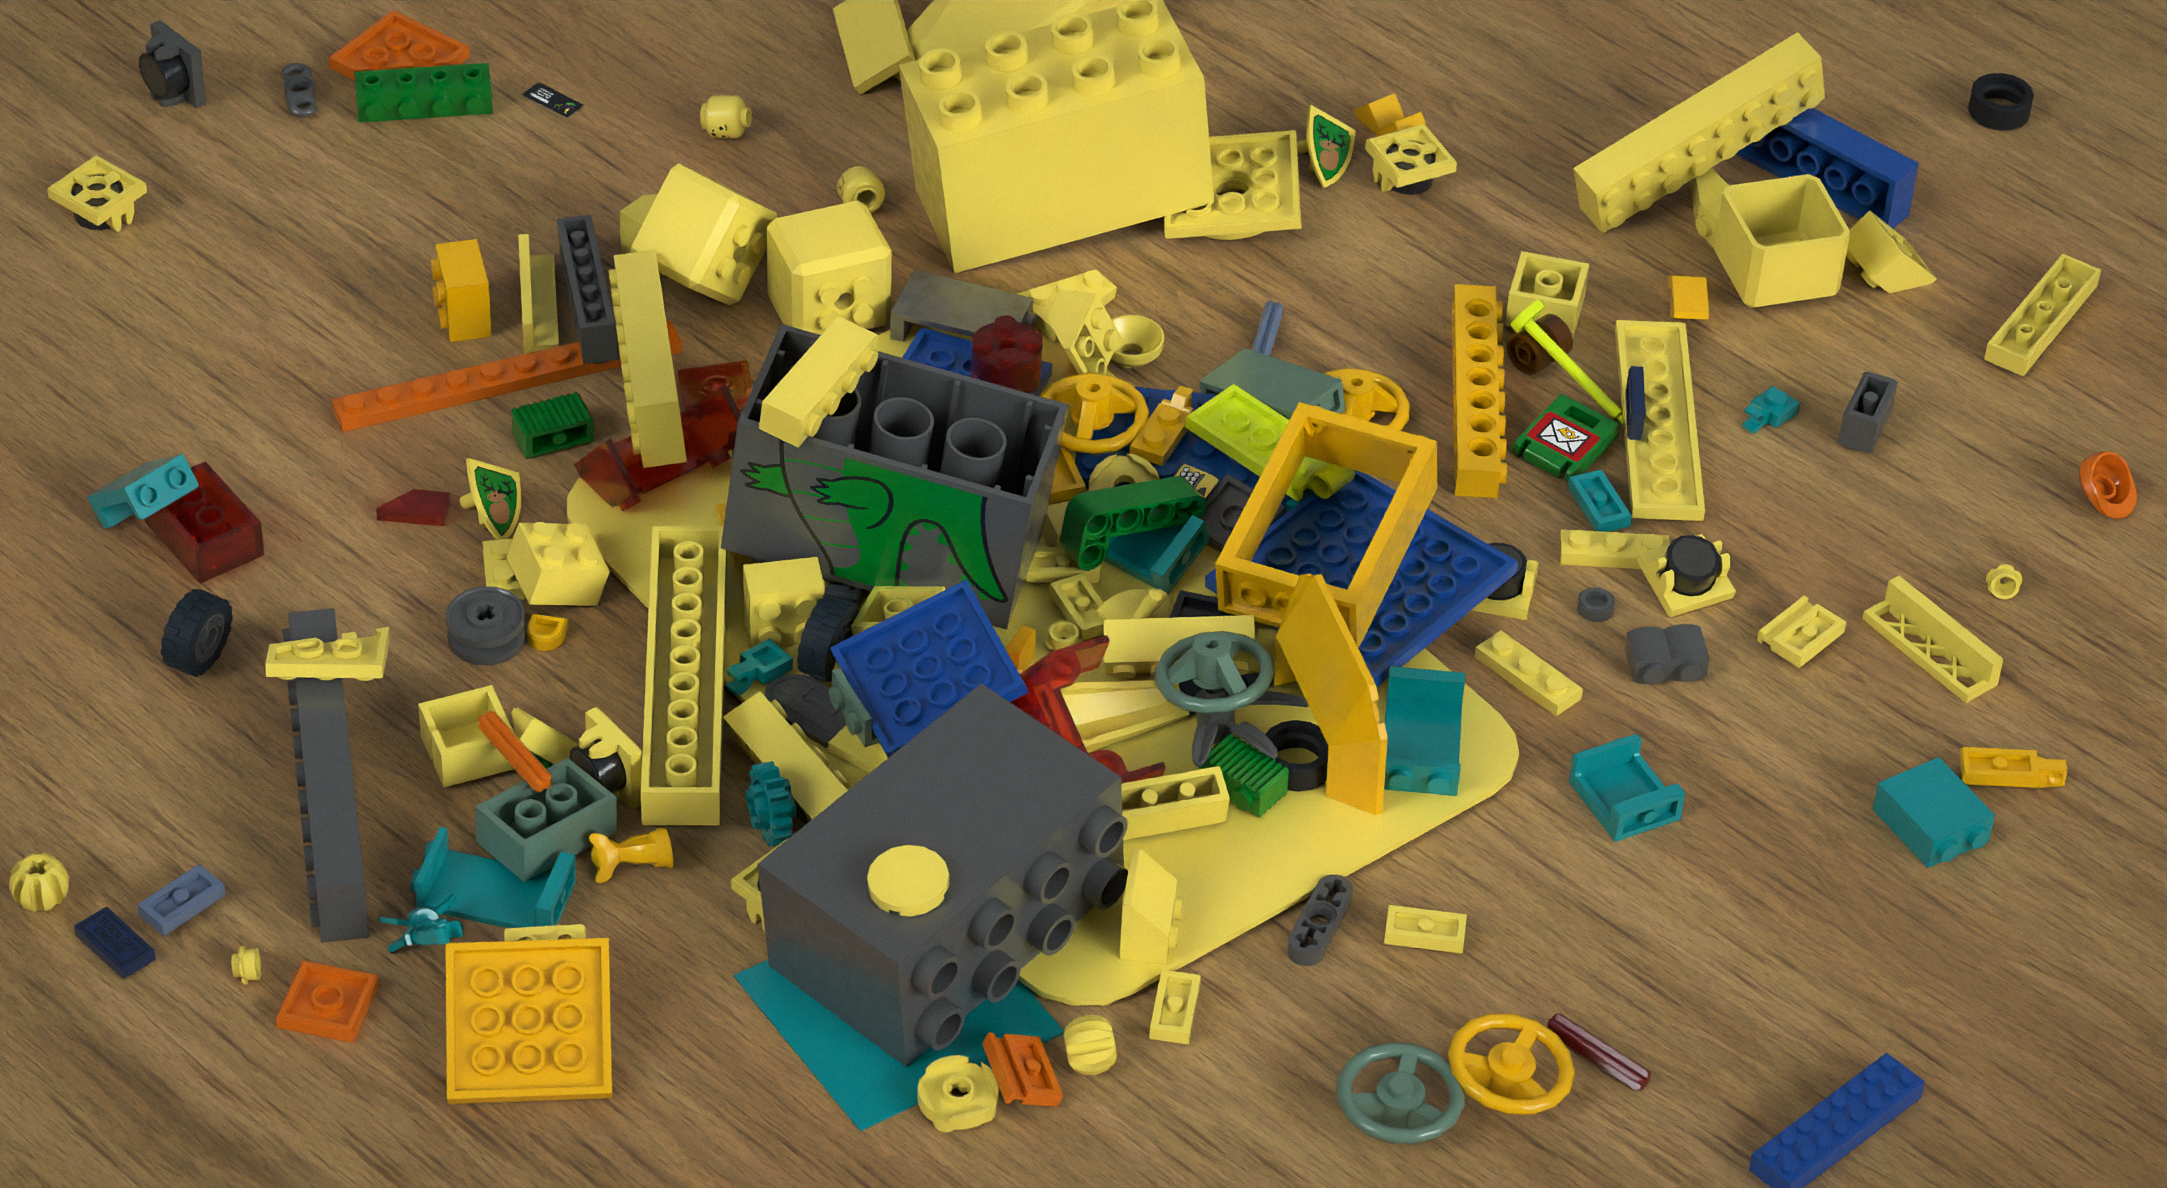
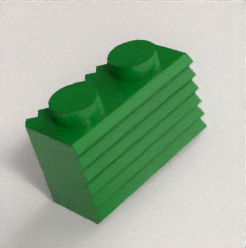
[511,391,594,459]
[1199,733,1289,817]

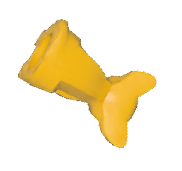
[589,828,674,883]

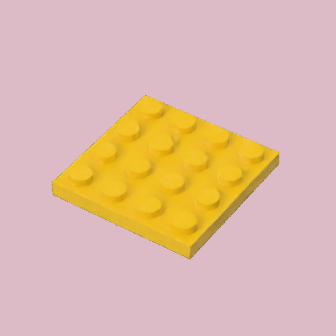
[446,938,612,1104]

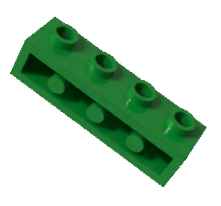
[354,63,493,123]

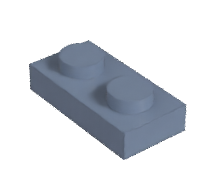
[137,864,226,936]

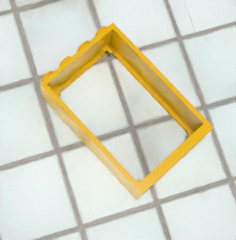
[1215,402,1437,648]

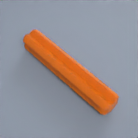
[478,711,552,792]

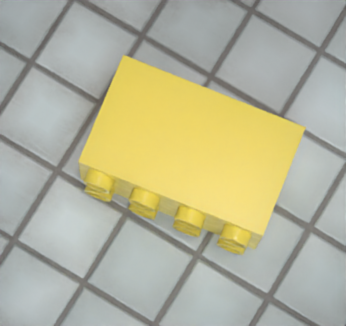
[899,0,1214,274]

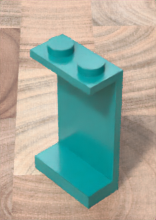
[1384,666,1465,796]
[410,827,576,928]

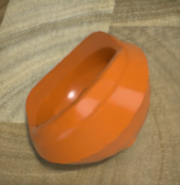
[2079,451,2137,519]

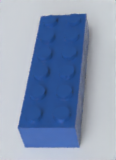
[1736,108,1919,228]

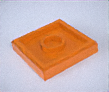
[276,960,380,1043]

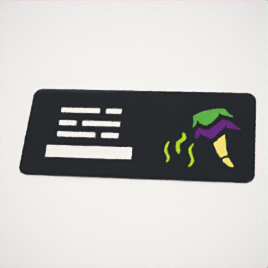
[522,83,583,118]

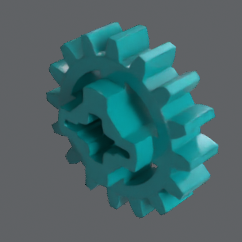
[745,761,797,847]

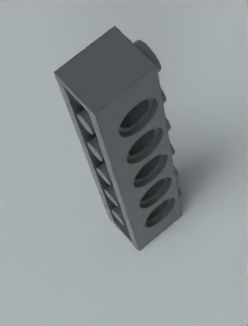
[557,215,619,364]

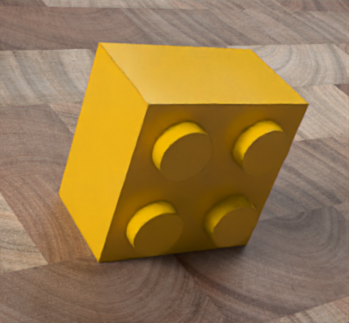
[430,239,492,342]

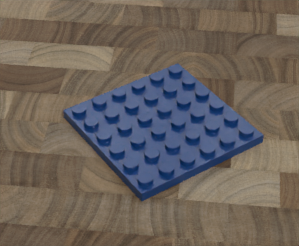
[1205,470,1518,688]

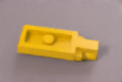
[1130,385,1194,466]
[1959,747,2067,788]

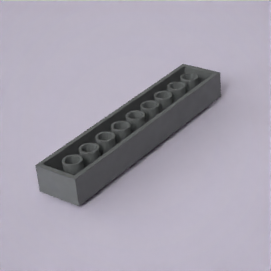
[282,608,369,943]

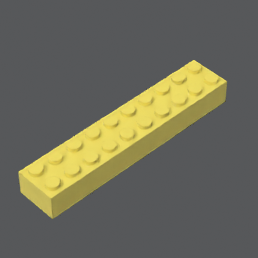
[641,526,727,825]

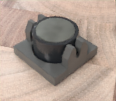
[139,20,206,109]

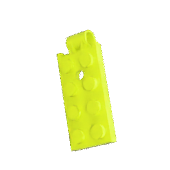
[1185,384,1355,502]

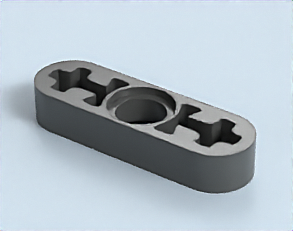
[1288,874,1353,966]

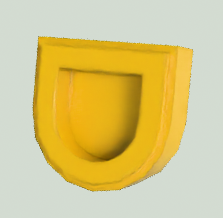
[527,614,568,651]

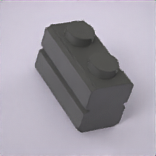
[1838,371,1898,453]

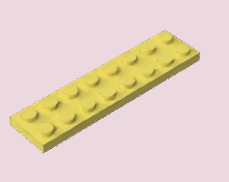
[1615,320,1705,521]

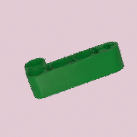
[1060,476,1207,571]

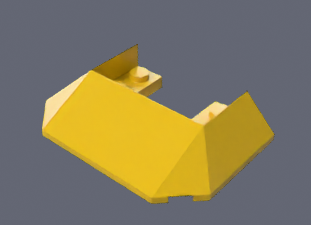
[1273,573,1388,815]

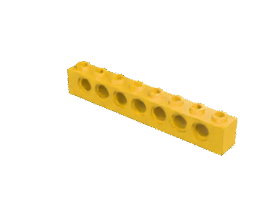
[1452,284,1507,498]

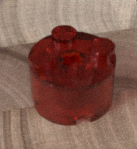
[971,315,1043,394]

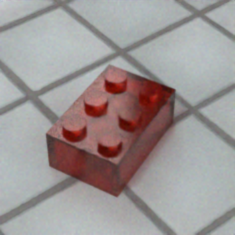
[144,461,265,584]

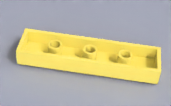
[1984,254,2101,376]

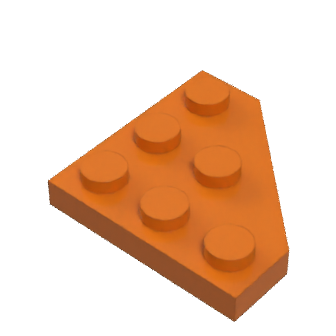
[328,10,470,81]

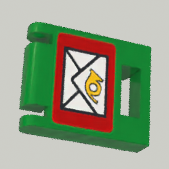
[1512,394,1620,482]

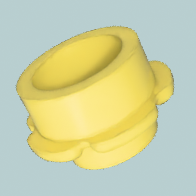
[1986,564,2022,599]
[1045,621,1082,655]
[231,945,261,985]

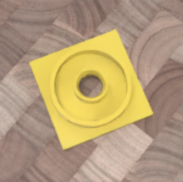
[1164,130,1302,240]

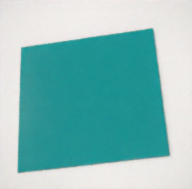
[733,959,1064,1132]

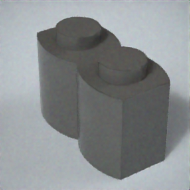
[1625,624,1709,684]

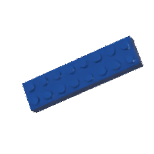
[1749,1052,1925,1188]

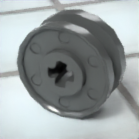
[446,586,526,665]

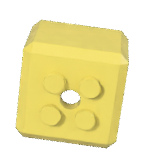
[631,163,777,305]
[1714,174,1850,308]
[767,200,892,335]

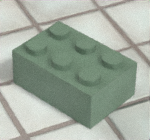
[475,758,617,882]

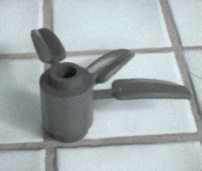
[1192,688,1308,768]

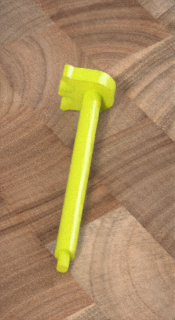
[1510,299,1623,425]

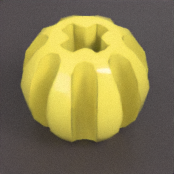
[9,853,69,912]
[1063,1015,1117,1075]

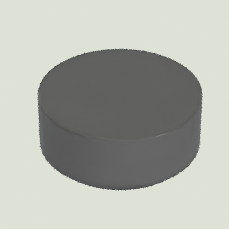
[1577,587,1615,622]

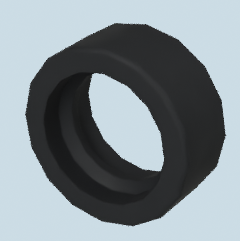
[1968,73,2034,131]
[1264,720,1328,792]

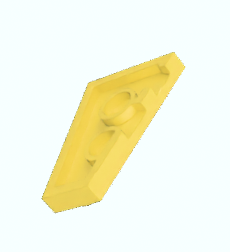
[1018,269,1117,343]

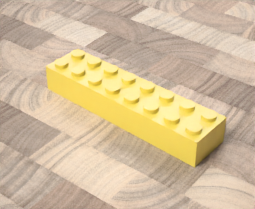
[1573,32,1825,234]
[609,250,687,468]

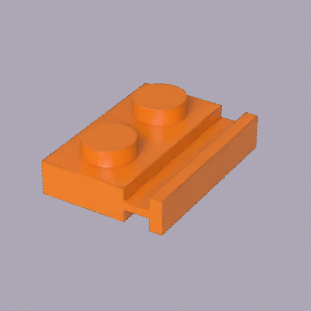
[982,1032,1063,1107]

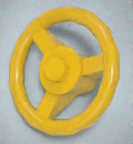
[1323,368,1410,431]
[1040,373,1150,454]
[1448,1013,1575,1115]

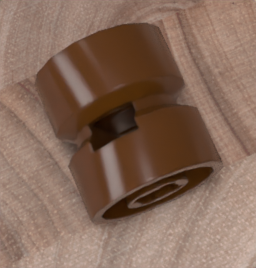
[1507,314,1573,375]

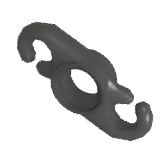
[282,63,318,118]

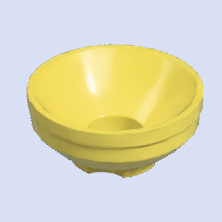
[1111,315,1164,368]

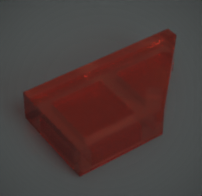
[376,489,450,526]

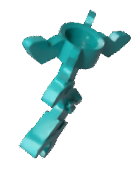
[379,893,464,953]

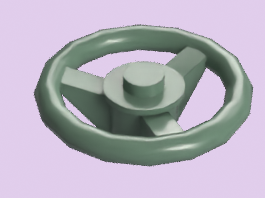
[1155,631,1275,714]
[1337,1042,1465,1145]

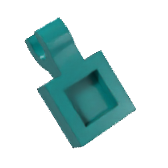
[1741,386,1800,434]
[726,639,793,696]

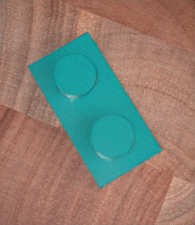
[1567,470,1632,532]

